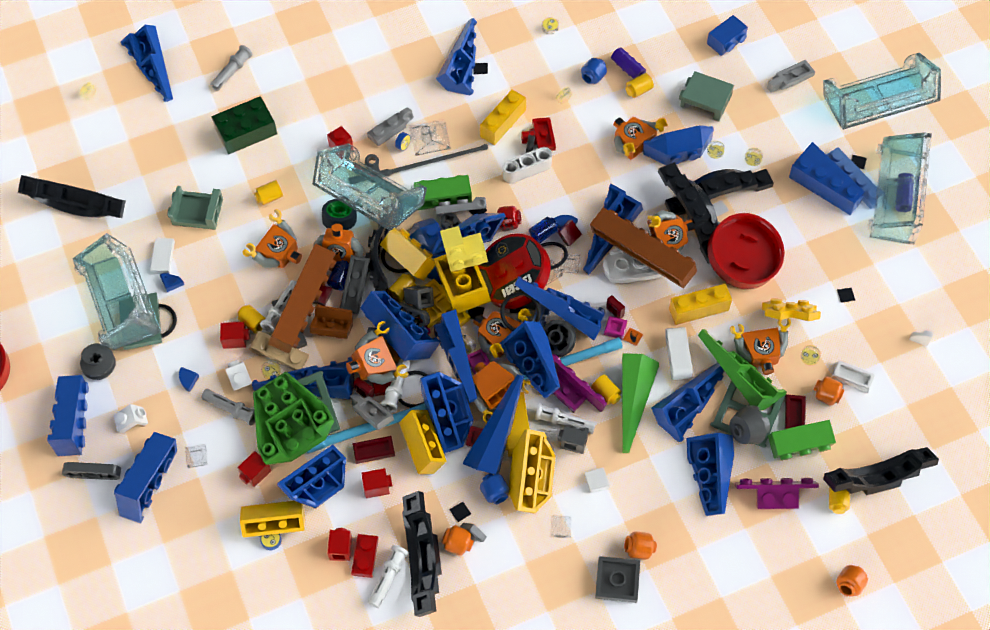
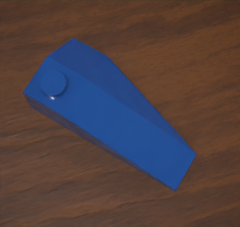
[432,213,506,254]
[500,321,560,398]
[686,432,734,516]

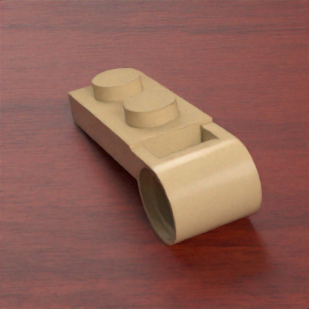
[249,331,309,370]

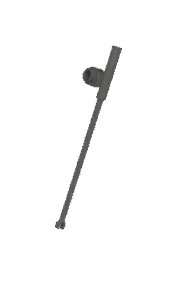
[349,144,488,186]

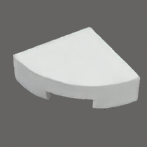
[909,330,934,346]

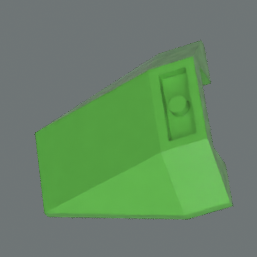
[253,372,334,465]

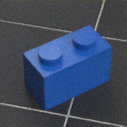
[707,15,748,56]

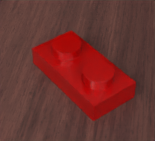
[351,534,379,578]

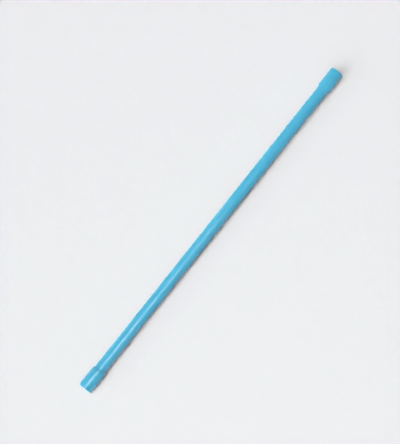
[307,337,623,454]

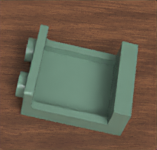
[679,71,734,122]
[167,185,223,230]

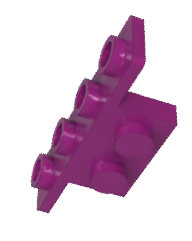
[552,354,607,413]
[734,478,819,509]

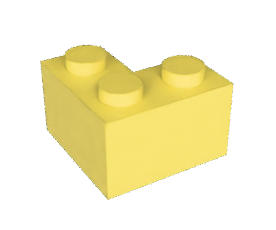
[440,226,488,272]

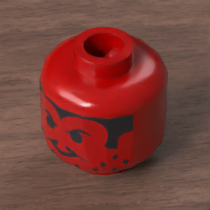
[497,205,522,231]

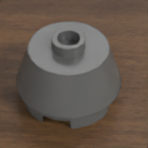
[543,320,576,357]
[729,405,770,444]

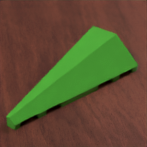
[698,329,787,410]
[622,353,659,453]

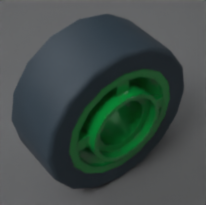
[322,198,357,230]

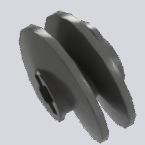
[80,343,116,380]

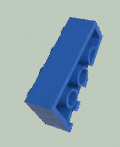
[789,142,865,216]
[360,291,441,361]
[47,375,89,456]
[114,432,177,524]

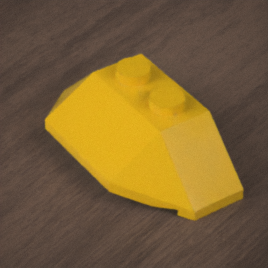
[509,429,556,514]

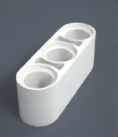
[503,147,552,183]
[665,327,693,380]

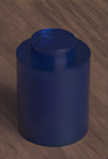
[529,216,558,244]
[327,260,349,291]

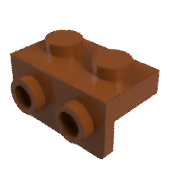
[310,305,353,339]

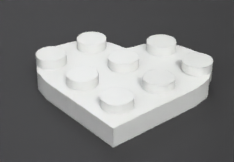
[603,235,662,284]

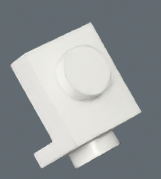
[225,359,252,391]
[113,404,148,434]

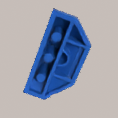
[642,125,714,165]
[408,218,446,285]
[420,371,474,454]
[277,445,347,508]

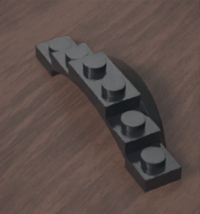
[657,162,718,264]
[664,169,774,216]
[17,175,126,218]
[365,199,402,294]
[823,447,939,496]
[402,491,442,617]

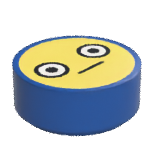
[395,132,411,151]
[260,534,282,551]

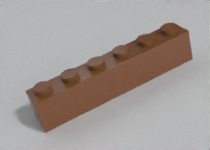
[590,207,697,289]
[268,243,336,354]

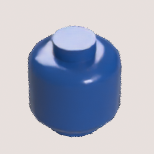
[581,58,607,84]
[480,473,510,505]

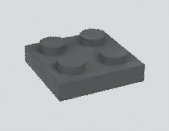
[595,556,640,603]

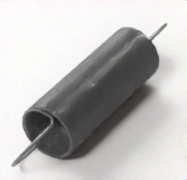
[526,130,535,153]

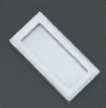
[150,238,175,274]
[831,360,876,393]

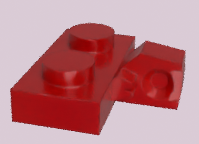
[521,117,556,151]

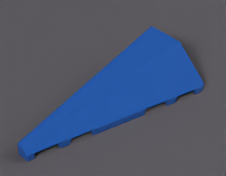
[436,18,477,96]
[120,24,173,102]
[583,184,643,275]
[515,276,605,340]
[434,309,477,403]
[252,357,354,400]
[651,362,724,442]
[463,374,524,475]

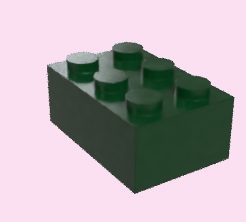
[211,96,278,155]

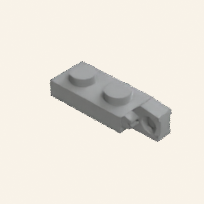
[767,59,815,93]
[367,107,414,146]
[435,197,487,214]
[350,392,394,430]

